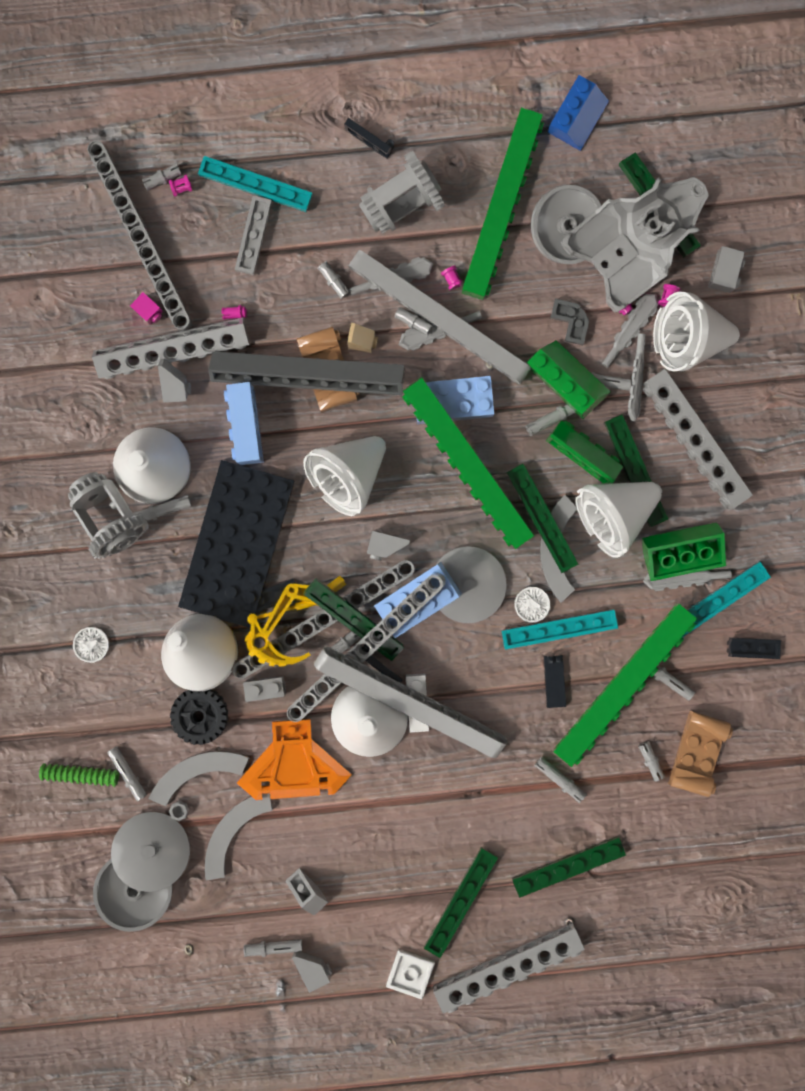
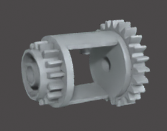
[359,151,445,234]
[68,472,149,559]

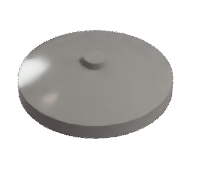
[531,185,601,264]
[436,547,507,623]
[111,812,190,892]
[93,859,173,932]

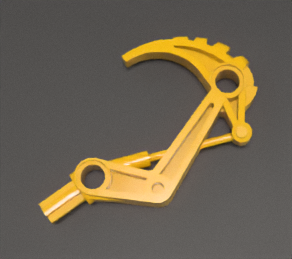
[245,576,346,667]

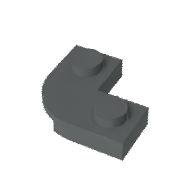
[550,299,589,346]

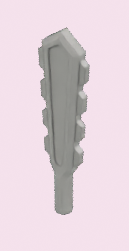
[349,257,433,295]
[602,294,658,368]
[398,311,482,351]
[628,334,646,421]
[643,570,732,591]

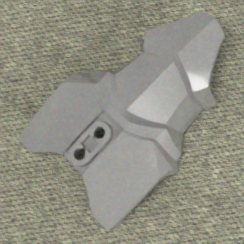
[561,177,709,313]

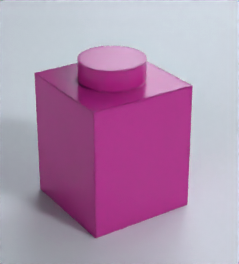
[130,292,163,325]

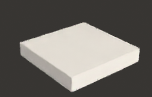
[386,948,435,999]

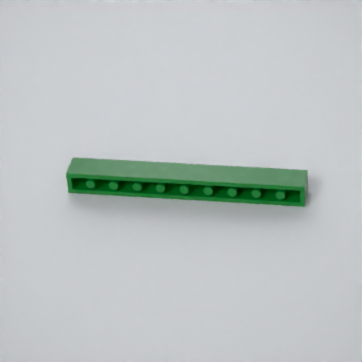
[461,107,544,300]
[402,377,534,549]
[553,603,697,767]

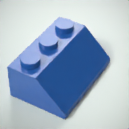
[548,75,609,151]

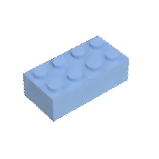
[417,376,494,424]
[224,382,264,466]
[374,562,462,638]

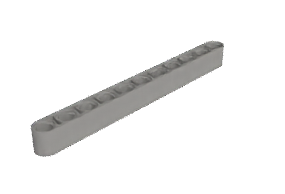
[87,140,193,331]
[348,250,531,384]
[232,560,414,679]
[287,573,446,722]
[314,647,508,758]

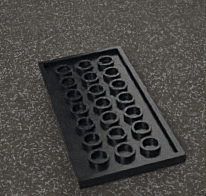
[178,460,295,628]

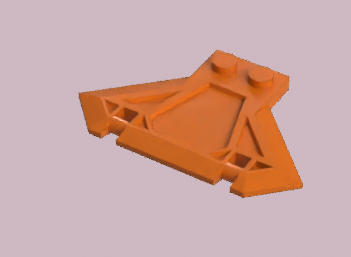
[237,719,352,800]

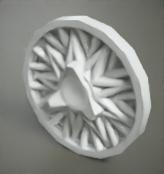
[514,587,550,622]
[73,627,109,663]

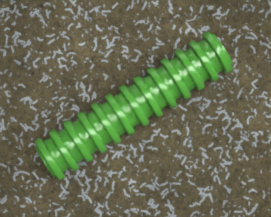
[39,763,119,787]

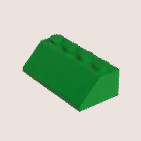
[527,340,611,419]
[545,420,623,484]
[642,522,726,581]

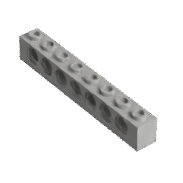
[92,317,249,379]
[642,369,753,509]
[433,923,585,1013]

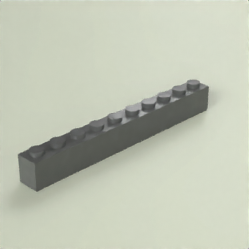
[208,352,405,395]

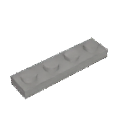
[235,196,272,276]

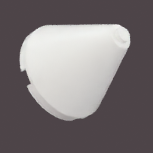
[653,292,740,371]
[113,427,191,504]
[304,436,386,516]
[576,482,662,558]
[161,614,238,691]
[331,686,408,757]

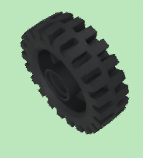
[170,689,229,745]

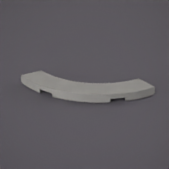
[540,495,577,603]
[148,751,249,806]
[205,793,273,880]

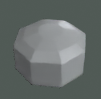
[169,801,189,821]

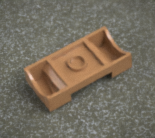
[297,327,359,413]
[668,710,733,797]

